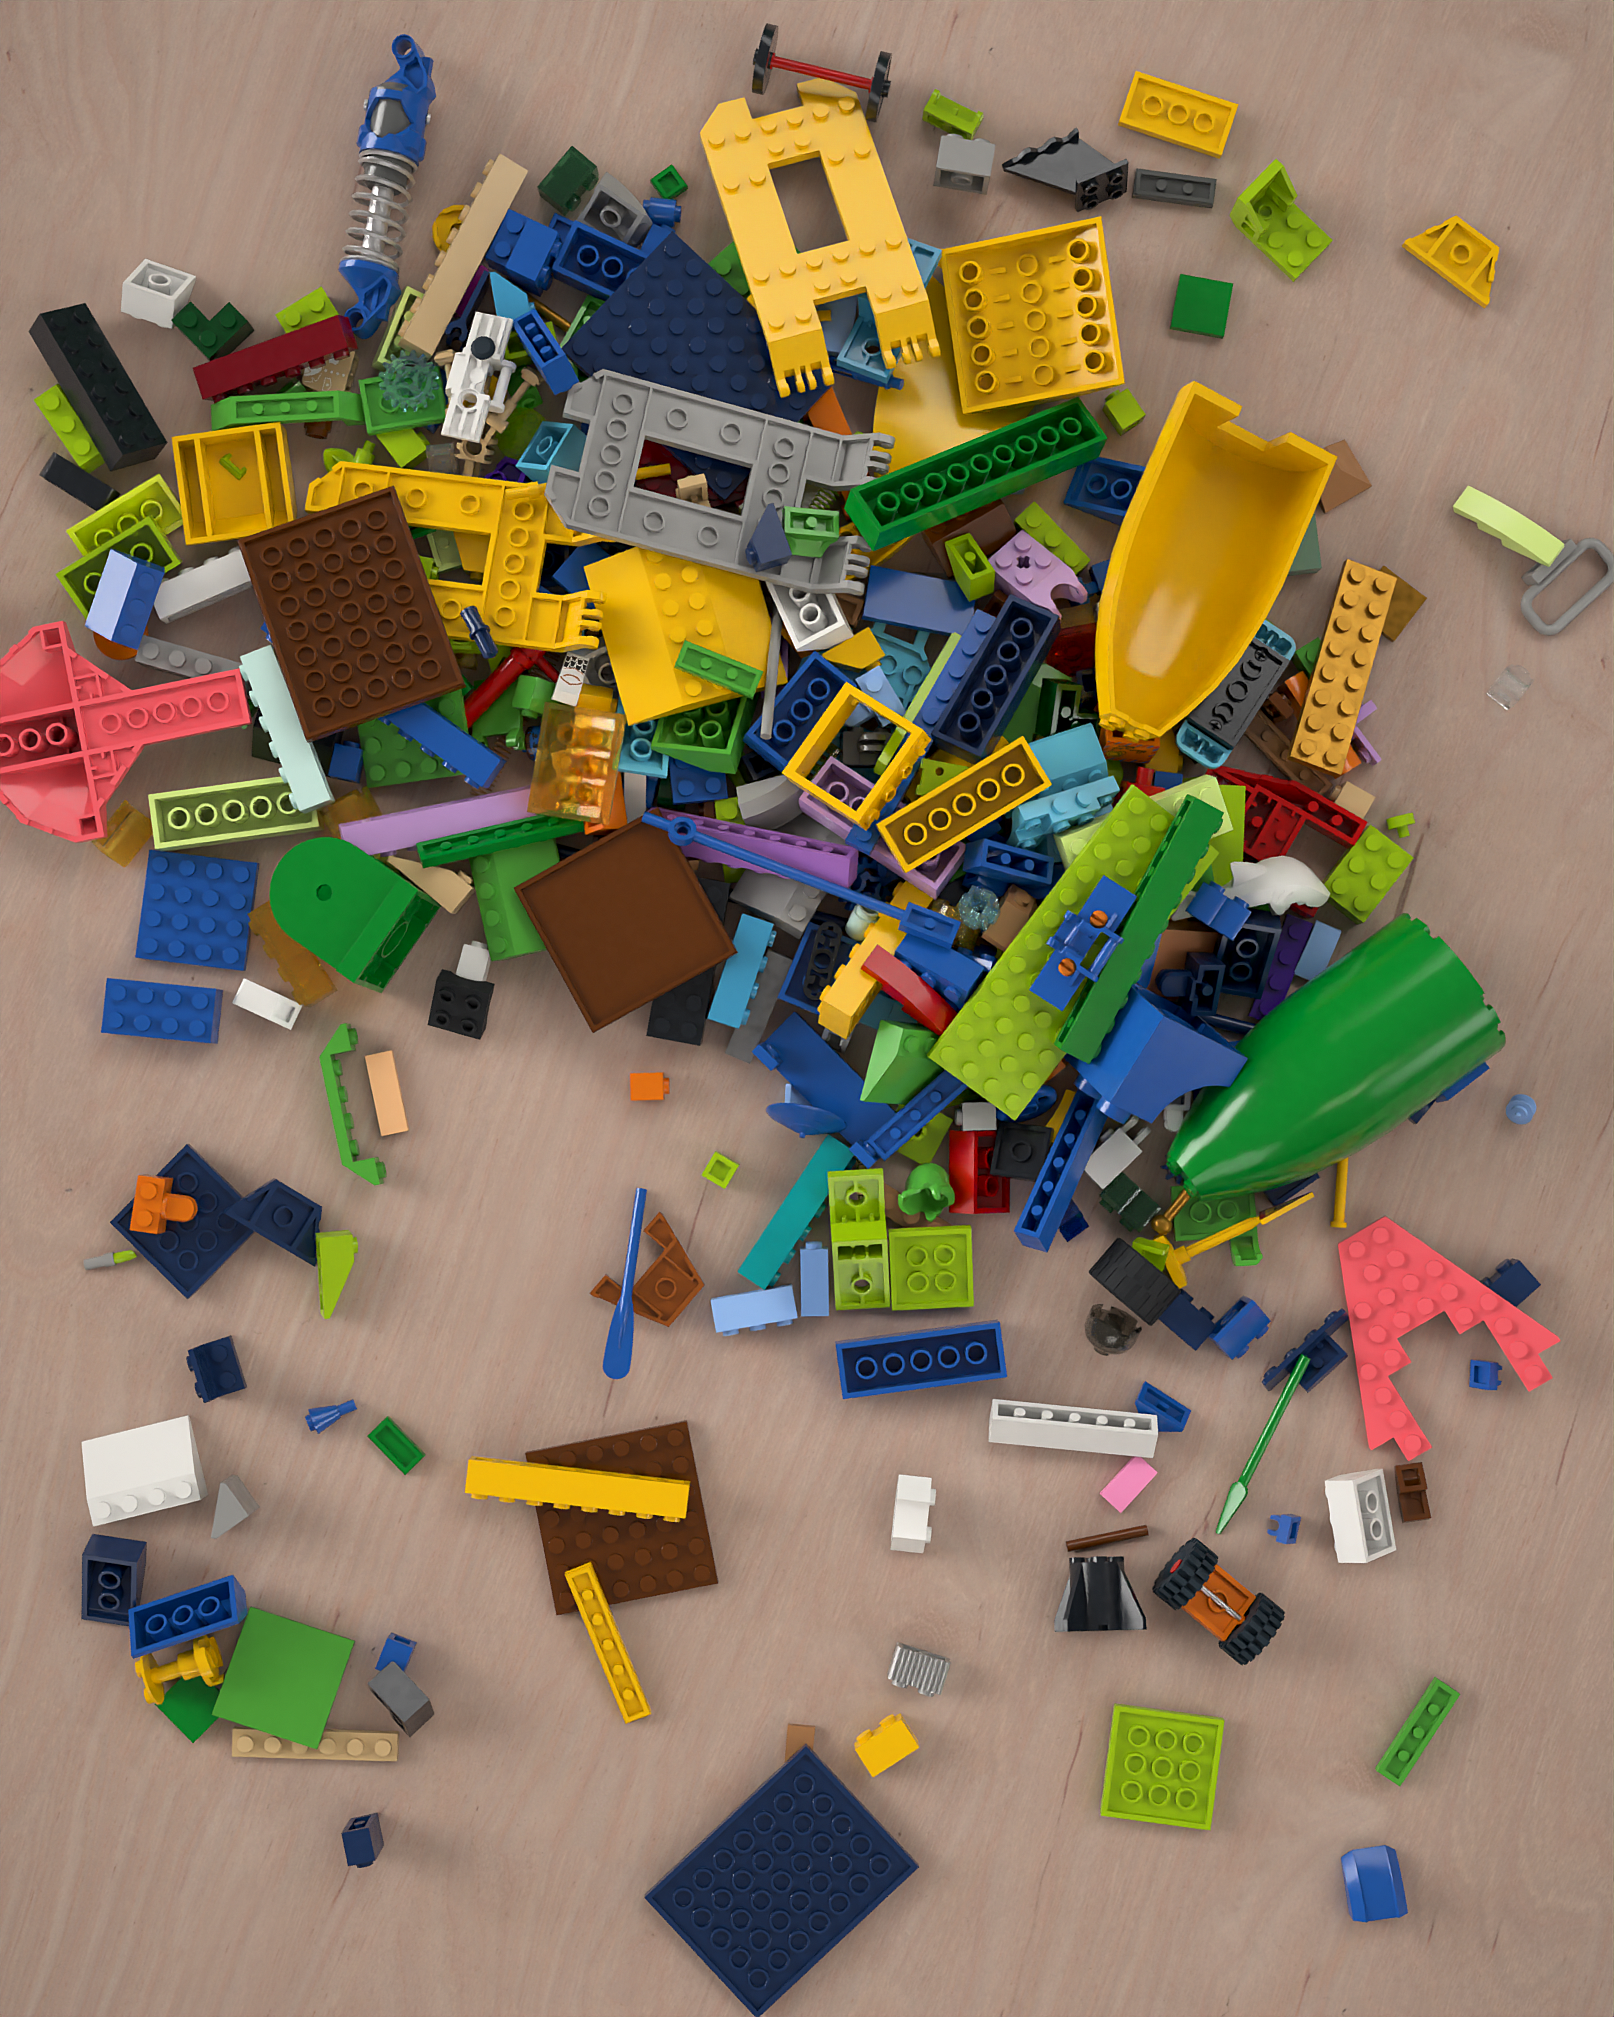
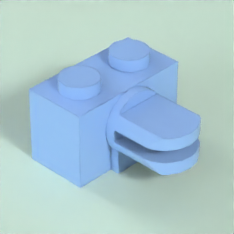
[844,665,906,728]

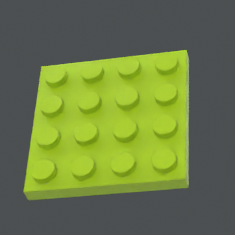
[1100,1703,1225,1831]

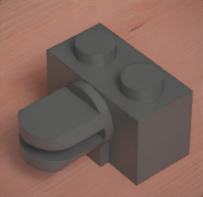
[840,727,893,768]

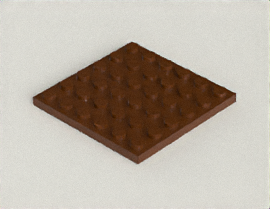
[525,1420,719,1616]

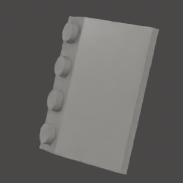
[729,814,851,939]

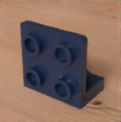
[186,1335,247,1403]

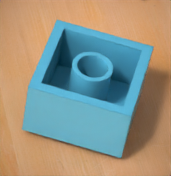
[516,421,587,484]

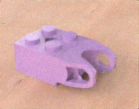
[988,530,1088,623]

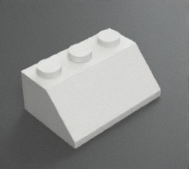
[765,581,854,651]
[1325,1469,1396,1563]

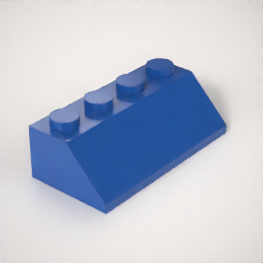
[128,1575,248,1659]

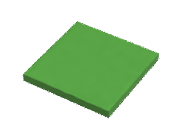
[212,1606,355,1749]

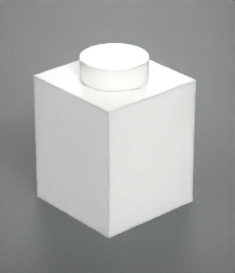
[456,941,491,981]

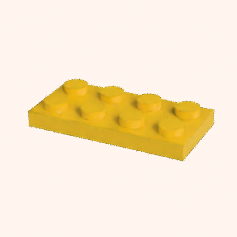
[1118,71,1239,159]

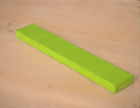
[874,632,962,776]

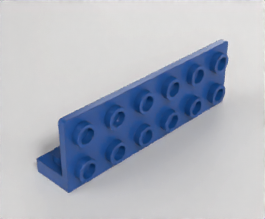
[752,1012,897,1169]

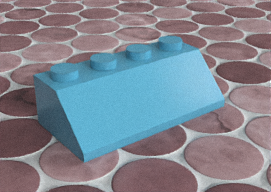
[1003,723,1108,819]

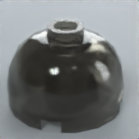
[1085,1304,1142,1356]

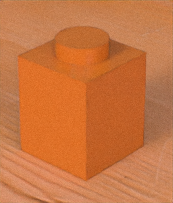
[630,1072,670,1101]

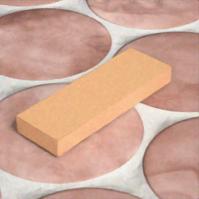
[365,1050,409,1136]

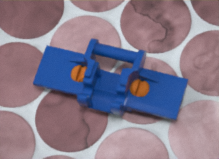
[1029,875,1137,1011]

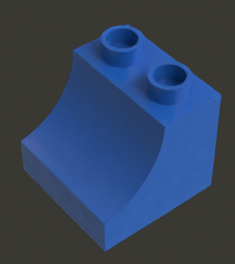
[1064,984,1248,1124]

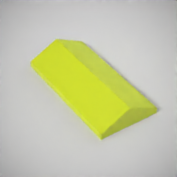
[66,473,183,556]

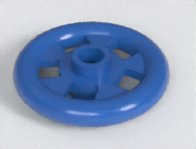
[996,1084,1057,1123]

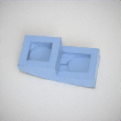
[1294,920,1341,981]

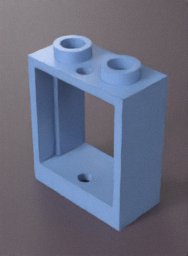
[800,1241,829,1317]

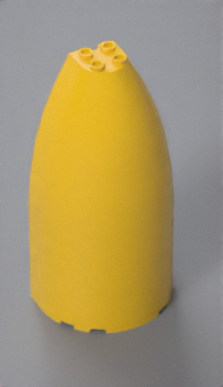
[1095,381,1337,743]

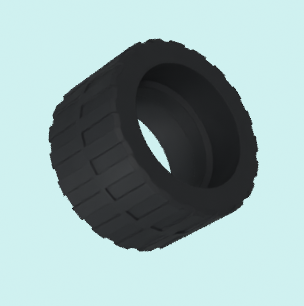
[1089,1238,1181,1326]

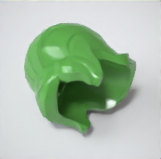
[898,1163,955,1222]

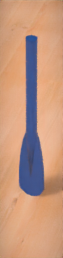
[602,1188,647,1379]

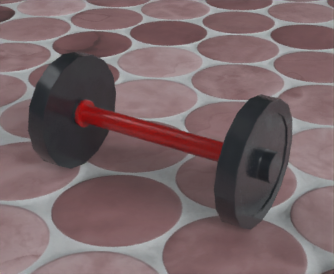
[752,23,892,122]

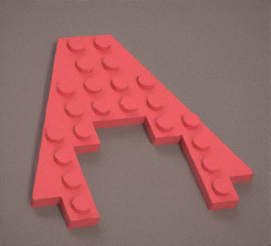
[1338,1216,1561,1461]

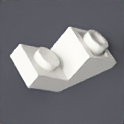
[232,979,302,1030]

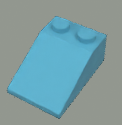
[611,697,669,778]

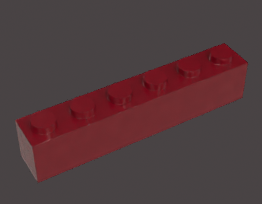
[193,315,358,404]

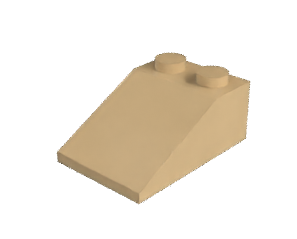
[387,856,476,914]

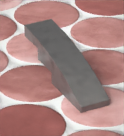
[725,948,793,1064]

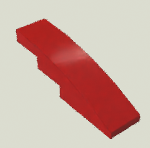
[860,944,958,1036]

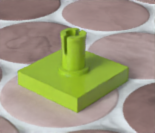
[896,1104,953,1164]

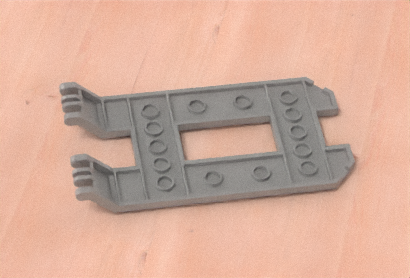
[544,369,895,596]

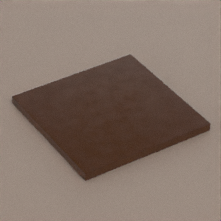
[514,807,738,1033]

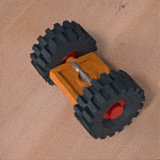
[1152,1538,1285,1666]

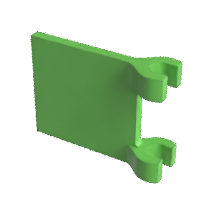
[472,677,526,751]

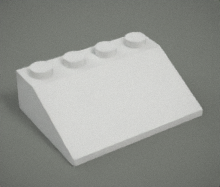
[81,1415,208,1526]

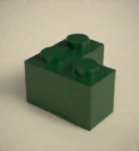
[171,301,255,361]
[1035,678,1101,741]

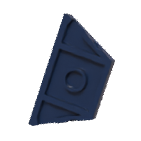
[223,1178,322,1267]

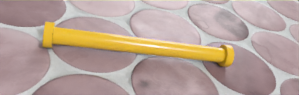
[1330,1157,1349,1228]

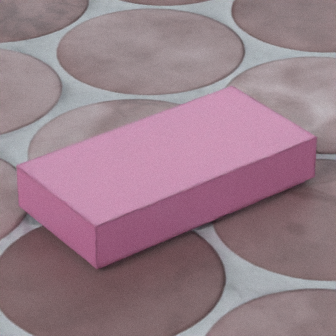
[1100,1456,1158,1513]

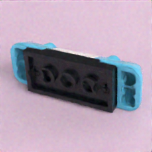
[1175,620,1296,769]

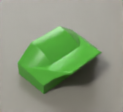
[782,506,839,558]

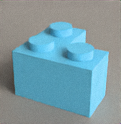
[859,990,917,1030]

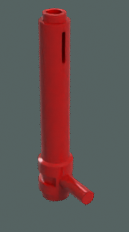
[464,647,560,729]

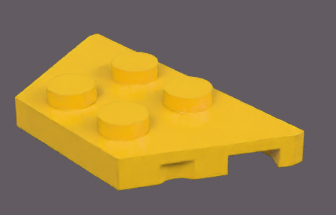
[1402,215,1499,308]

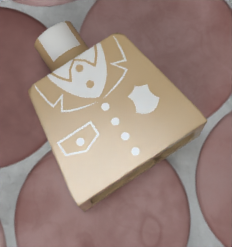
[301,351,359,392]

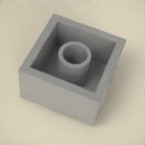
[933,134,996,195]

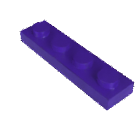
[1248,914,1313,1020]

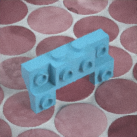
[1006,776,1120,850]

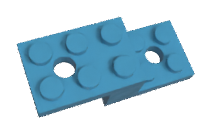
[837,238,942,384]

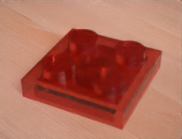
[1045,622,1097,677]

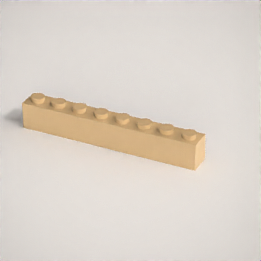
[398,153,528,362]

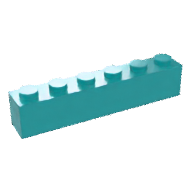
[737,1134,857,1290]

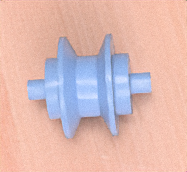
[1506,1094,1536,1125]

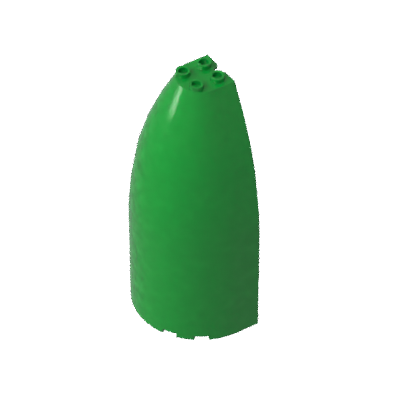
[1166,913,1506,1202]

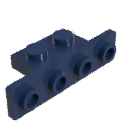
[1262,1308,1349,1393]

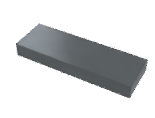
[1132,168,1217,208]

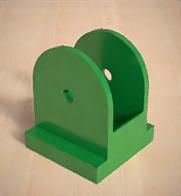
[269,837,441,993]

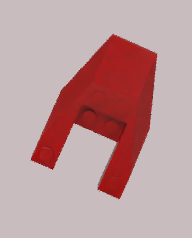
[1204,766,1368,919]

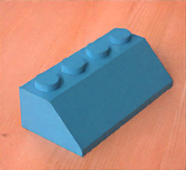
[707,913,777,1029]

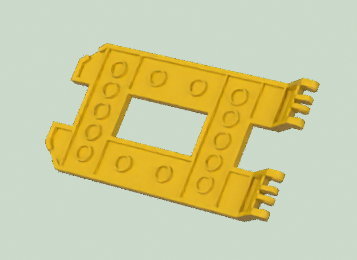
[700,78,940,398]
[305,461,616,653]

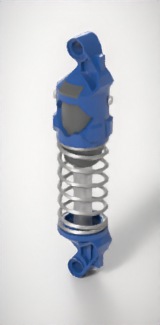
[338,34,436,339]

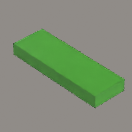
[674,640,763,699]

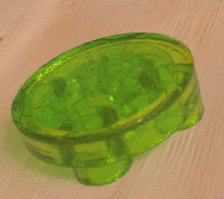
[495,407,546,460]

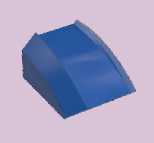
[1341,1845,1408,1923]

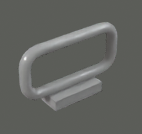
[1520,538,1614,636]

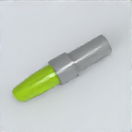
[84,1250,137,1270]

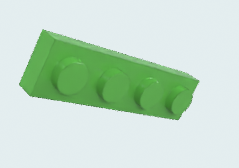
[1375,1677,1460,1786]

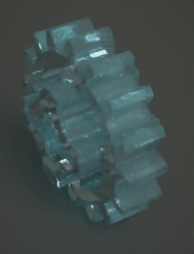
[379,350,439,412]

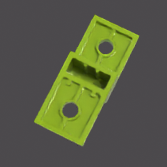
[827,1168,890,1310]

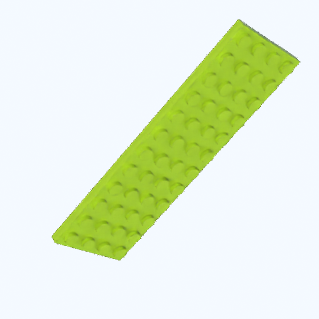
[927,784,1220,1120]

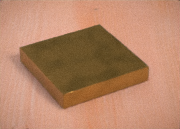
[1379,566,1427,642]

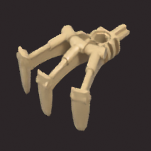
[434,349,545,478]

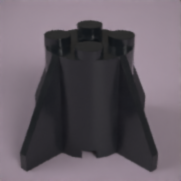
[1054,1556,1147,1632]

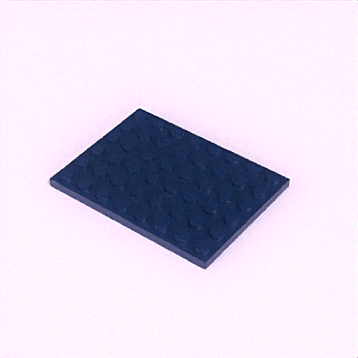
[562,231,833,502]
[644,1744,919,2017]

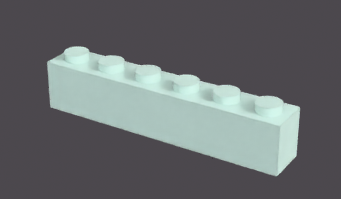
[239,645,335,814]

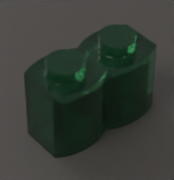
[1098,1172,1162,1233]

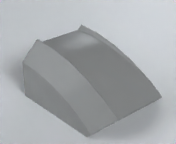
[577,172,653,248]
[736,775,804,831]

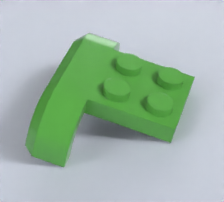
[1170,1185,1263,1266]

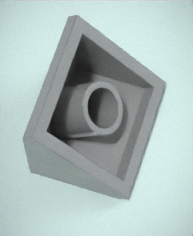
[211,1475,260,1539]

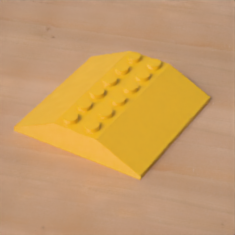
[941,216,1125,414]
[584,547,788,726]

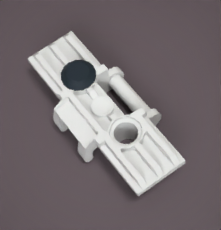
[441,312,516,443]

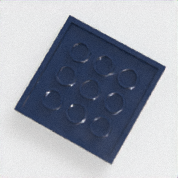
[110,1144,255,1299]

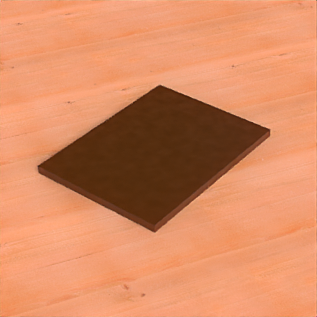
[237,485,466,743]

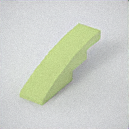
[1453,486,1564,567]

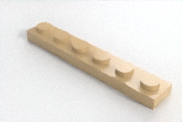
[232,1726,399,1761]

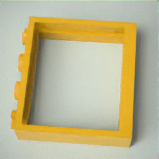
[782,682,931,831]

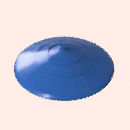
[766,1103,847,1138]

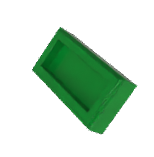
[367,1416,426,1475]

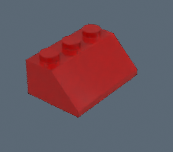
[949,1130,1010,1214]

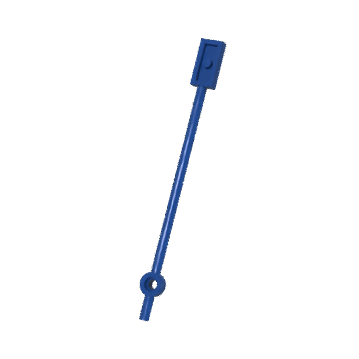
[642,811,961,949]

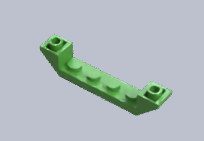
[211,390,366,431]
[319,1023,387,1186]

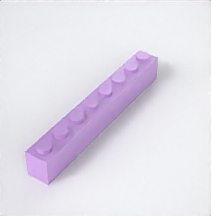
[338,780,563,857]

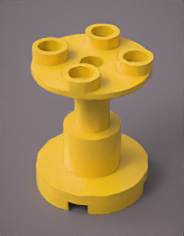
[135,1634,224,1705]

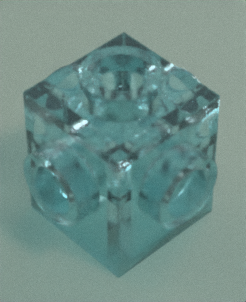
[958,885,1001,931]

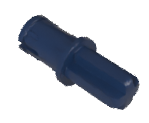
[460,606,498,659]

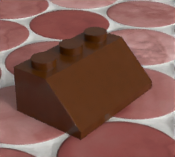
[921,498,1017,579]

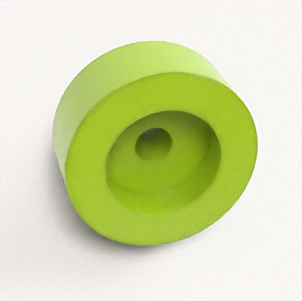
[1386,813,1415,838]

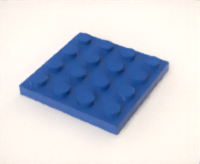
[135,850,259,971]

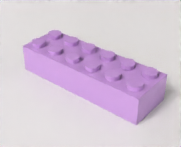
[799,756,966,900]

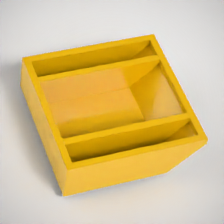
[171,422,297,546]

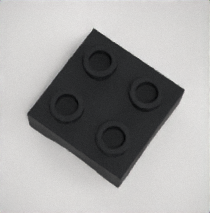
[428,969,495,1040]

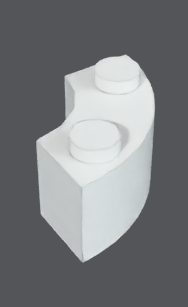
[890,1475,936,1553]

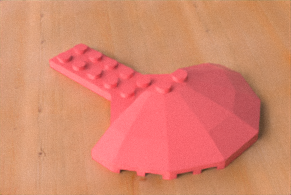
[0,621,253,843]

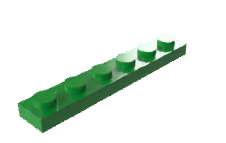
[416,806,585,868]

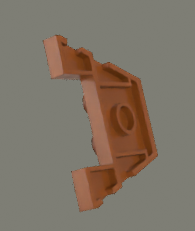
[590,1212,705,1327]

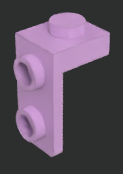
[1351,700,1382,766]

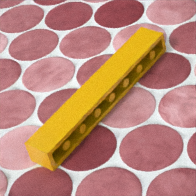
[465,1456,690,1522]

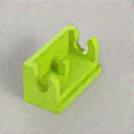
[922,89,984,140]

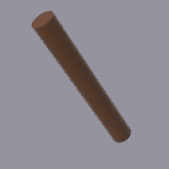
[1066,1525,1149,1552]

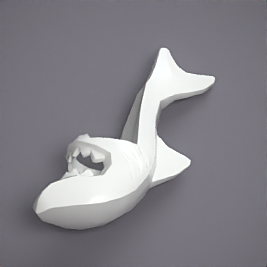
[1171,856,1330,921]

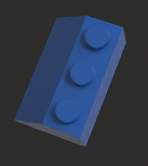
[85,548,165,650]

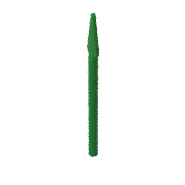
[1216,1354,1311,1534]

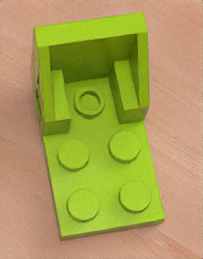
[1229,159,1333,282]

